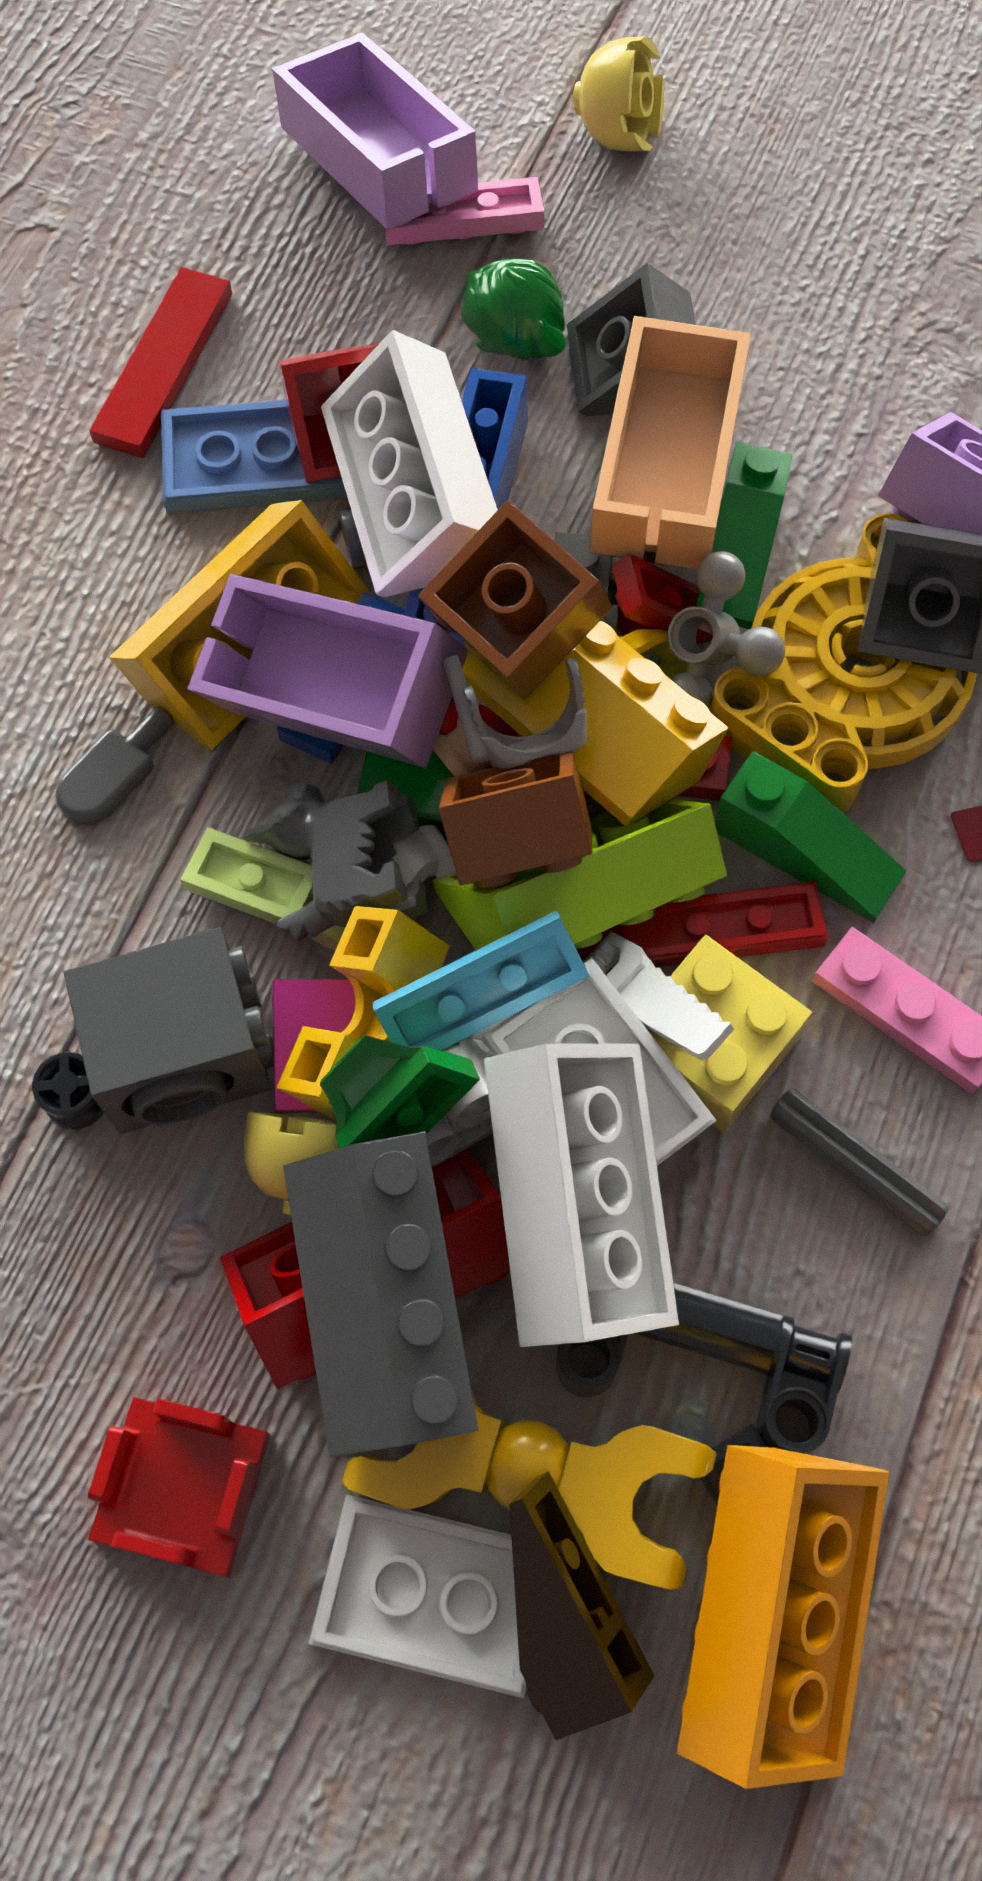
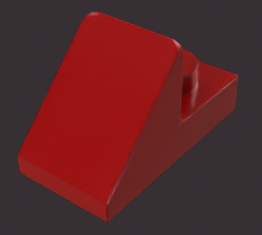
[611,553,713,652]

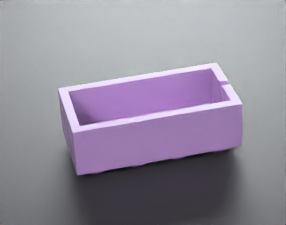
[272,33,478,230]
[188,574,469,769]

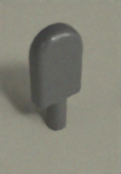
[55,707,174,824]

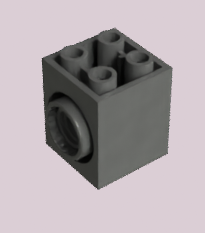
[63,927,274,1134]

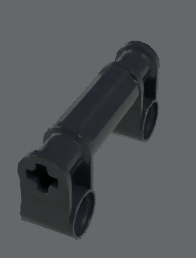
[556,1283,852,1454]

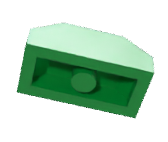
[320,1035,480,1148]

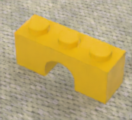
[276,906,450,1120]

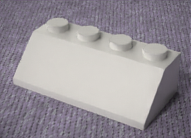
[321,330,497,597]
[484,1044,679,1347]

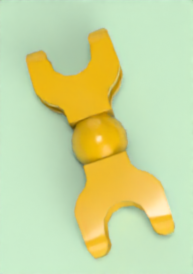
[342,1388,717,1590]

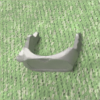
[443,655,588,769]

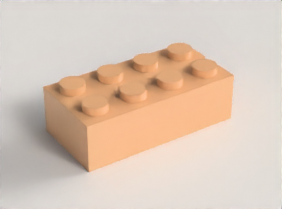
[590,316,751,569]

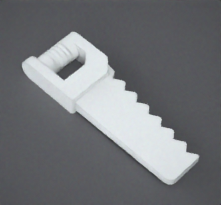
[582,932,735,1060]

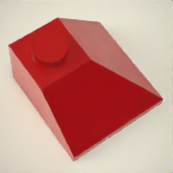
[278,344,379,483]

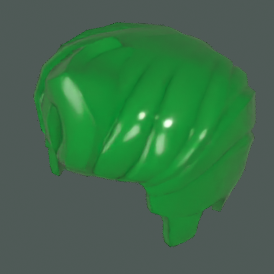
[461,258,566,360]

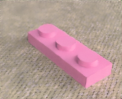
[384,177,544,246]
[812,926,982,1095]

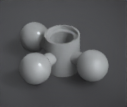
[668,551,785,709]

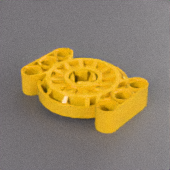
[710,513,977,813]

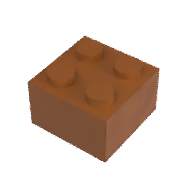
[417,500,613,701]
[438,751,593,889]

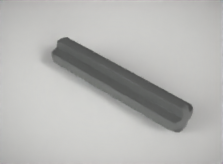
[770,1089,948,1236]

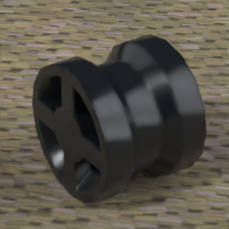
[32,1052,104,1130]

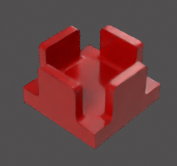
[88,1397,270,1578]

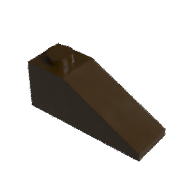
[509,1471,655,1740]

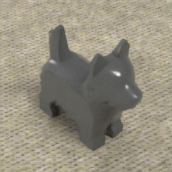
[244,780,427,941]

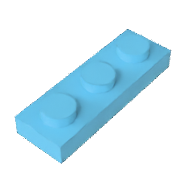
[373,910,589,1050]

